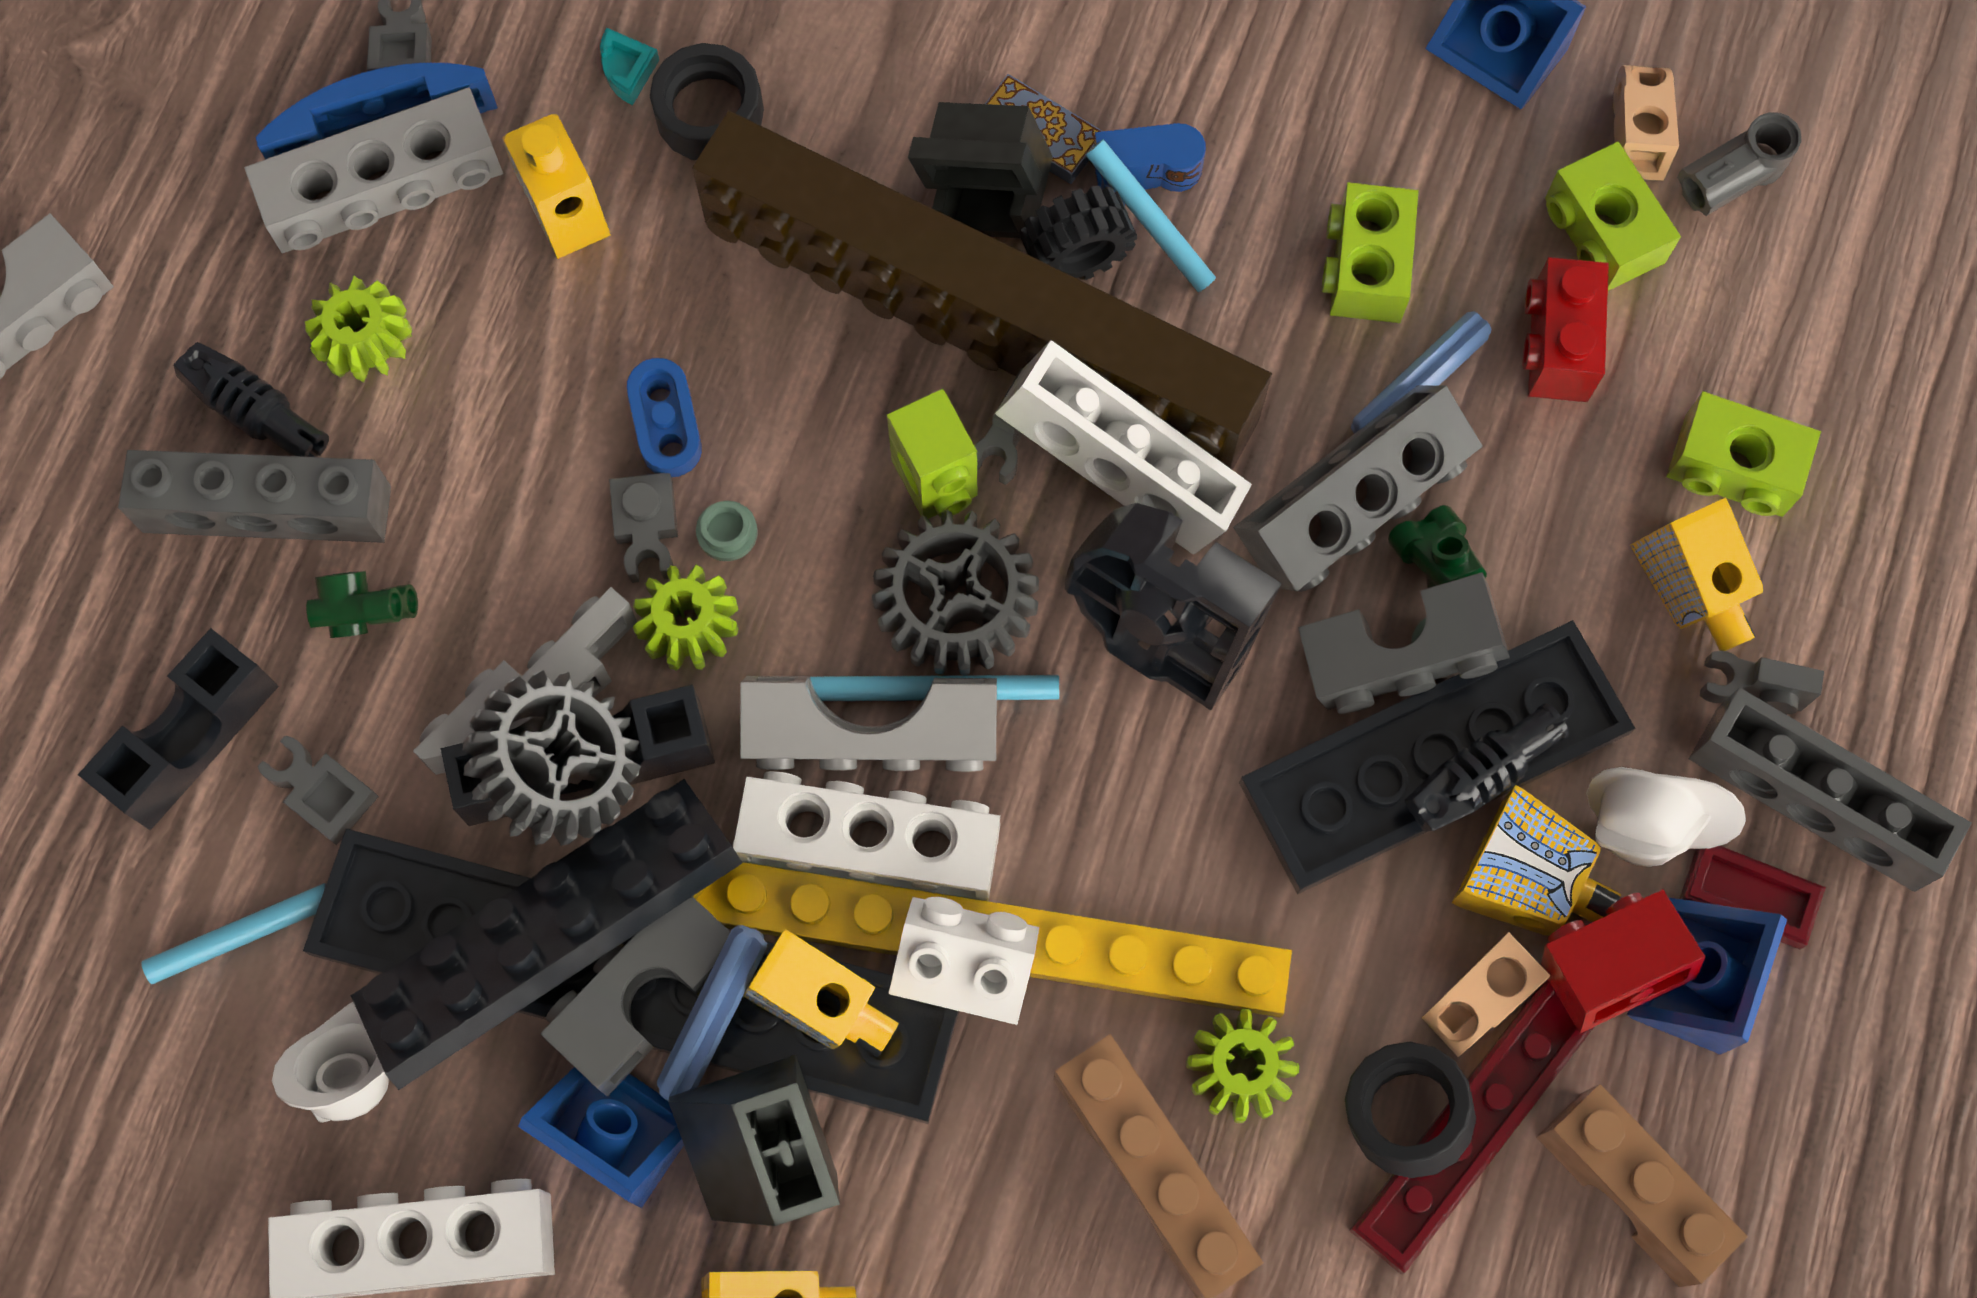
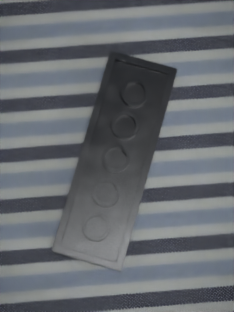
[1239,620,1636,895]
[350,779,742,1090]

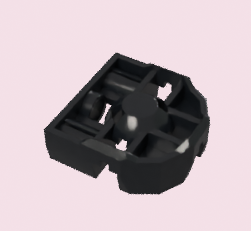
[1065,503,1282,710]

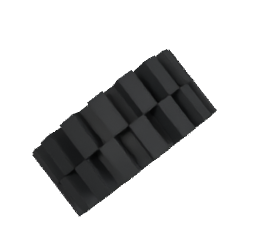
[1020,186,1137,280]

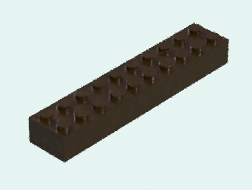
[692,110,1272,470]

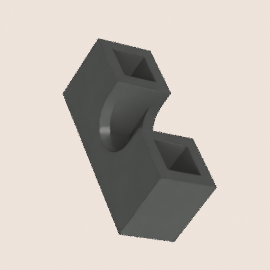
[1298,573,1510,714]
[540,897,730,1096]

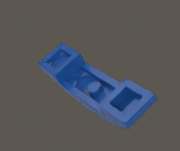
[255,63,498,160]

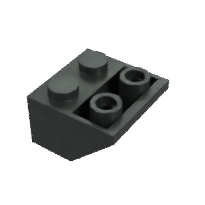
[668,1054,840,1226]

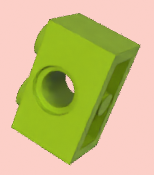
[1545,141,1681,291]
[887,389,978,519]
[1666,391,1821,517]

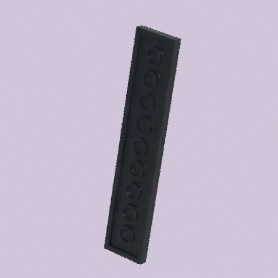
[303,828,959,1125]

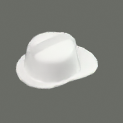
[1587,767,1746,867]
[272,1002,389,1123]

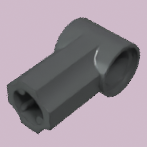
[1677,112,1801,216]

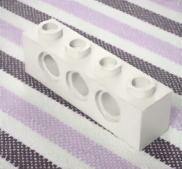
[995,340,1252,555]
[733,771,1000,901]
[268,1179,555,1298]

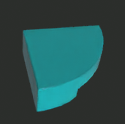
[600,27,660,106]

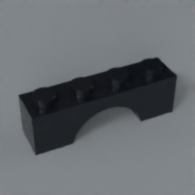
[440,684,715,826]

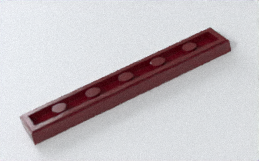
[1349,979,1594,1274]

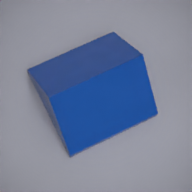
[1425,0,1586,109]
[1627,898,1787,1055]
[518,1067,684,1208]

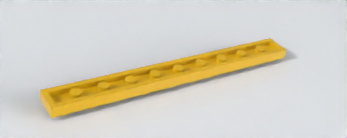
[692,862,1292,1018]

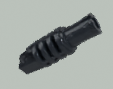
[173,342,329,457]
[1405,703,1569,832]

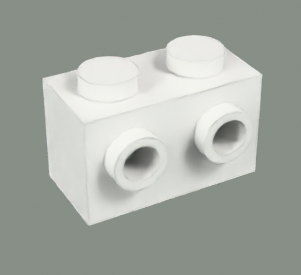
[889,897,1039,1025]

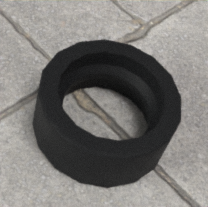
[650,43,764,160]
[1344,1041,1476,1178]

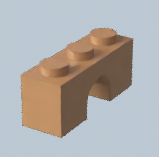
[1536,1084,1748,1287]

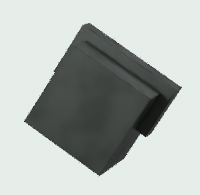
[908,102,1053,239]

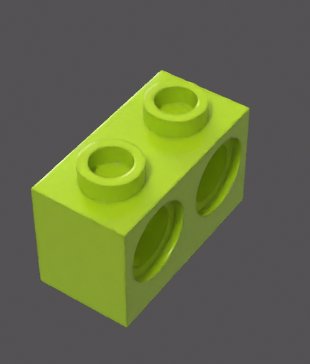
[1322,182,1419,323]

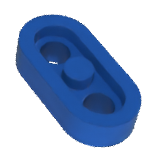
[627,358,702,478]

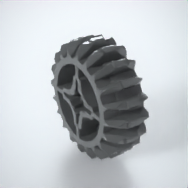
[872,509,1039,675]
[462,670,641,846]

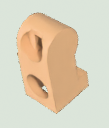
[1613,65,1679,181]
[1422,932,1550,1057]

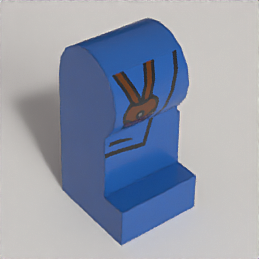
[1094,123,1206,207]

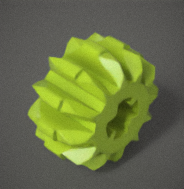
[305,276,412,383]
[633,564,739,671]
[1186,1009,1300,1123]

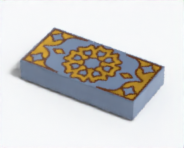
[985,74,1102,184]

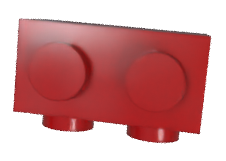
[1522,257,1609,402]
[1541,889,1705,1033]

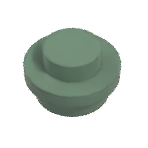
[696,501,758,561]

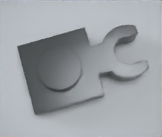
[367,0,432,72]
[609,473,678,583]
[258,736,379,845]

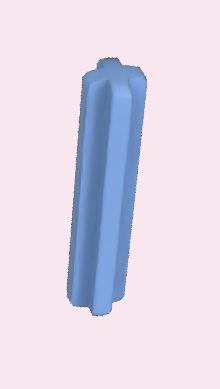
[1351,311,1492,434]
[657,925,767,1100]

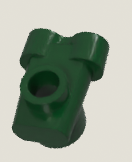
[1388,505,1487,589]
[306,571,418,638]

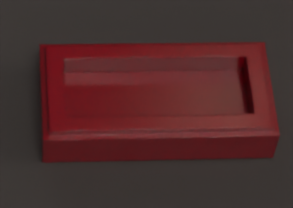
[1679,846,1826,950]

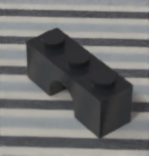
[78,628,279,831]

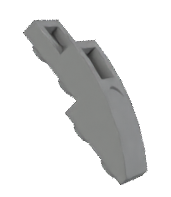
[413,587,637,775]

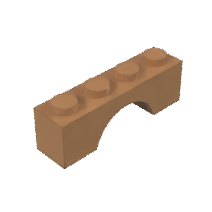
[1053,1034,1264,1298]

